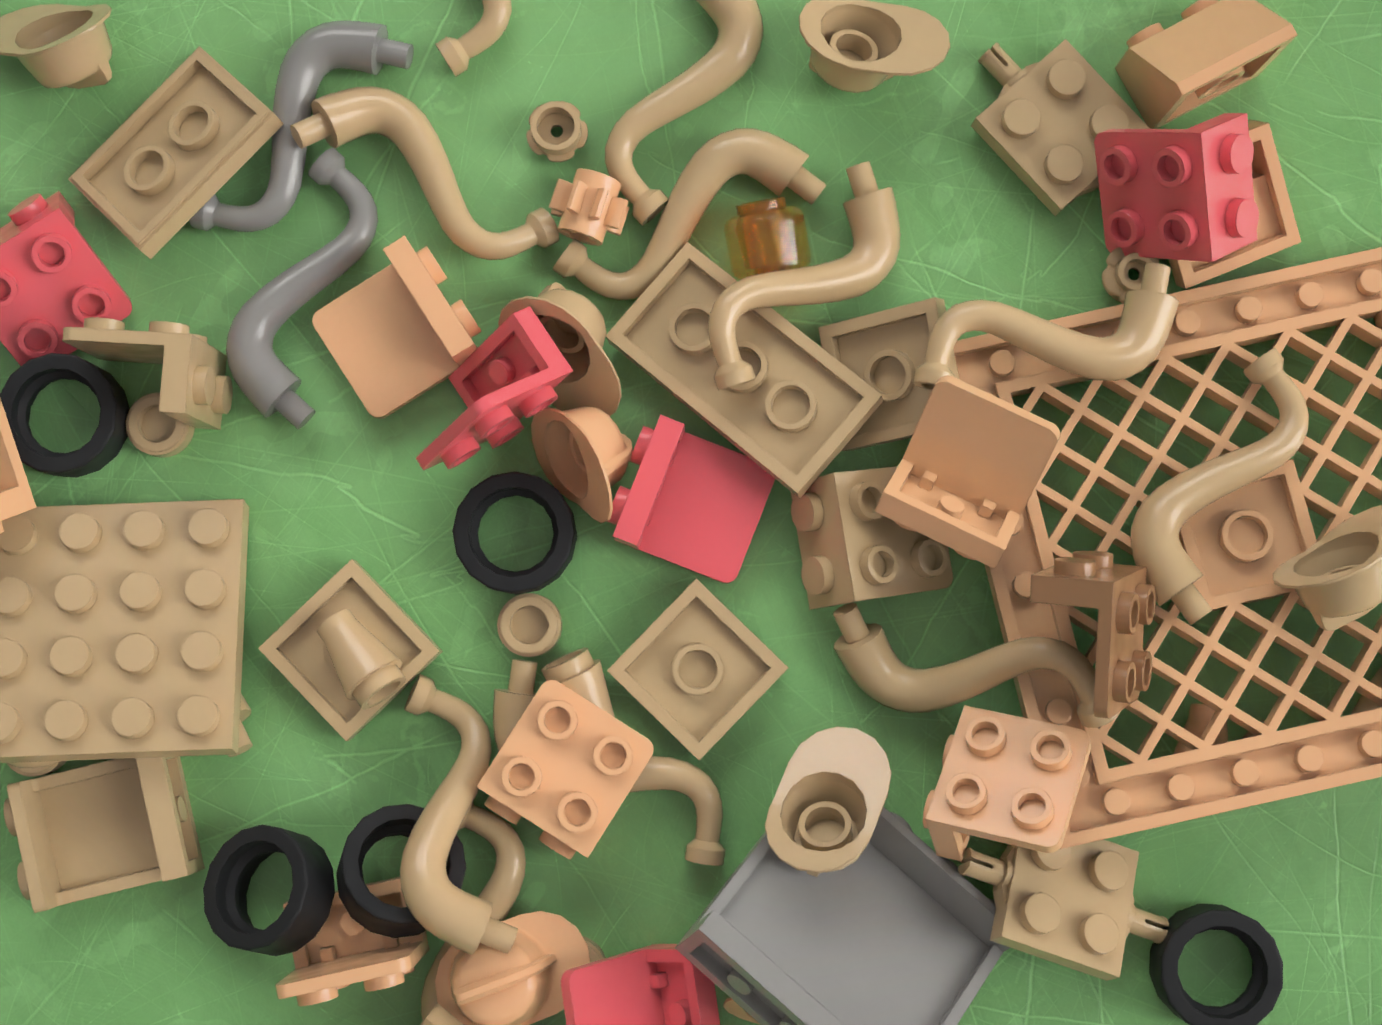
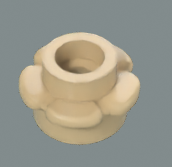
[526,101,588,162]
[1102,247,1159,304]

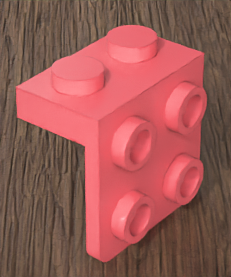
[1094,113,1259,262]
[0,191,132,366]
[416,306,573,470]
[606,414,775,583]
[561,944,720,1025]

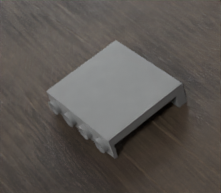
[675,807,1010,1025]

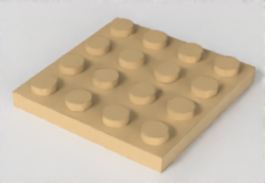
[0,499,249,763]

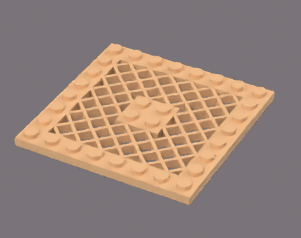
[953,247,1382,849]

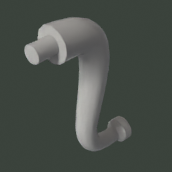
[190,21,414,232]
[226,147,378,429]

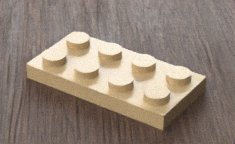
[606,242,883,499]

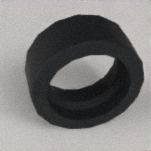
[0,353,130,478]
[452,471,577,595]
[336,804,466,938]
[203,824,335,956]
[1149,904,1283,1025]

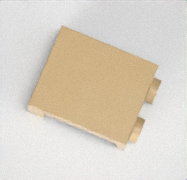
[3,756,205,913]

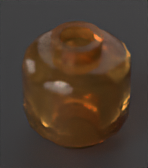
[724,196,812,280]

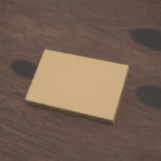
[68,46,283,259]

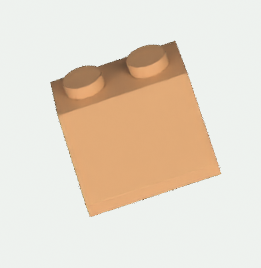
[1115,0,1298,129]

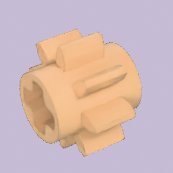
[549,168,630,246]

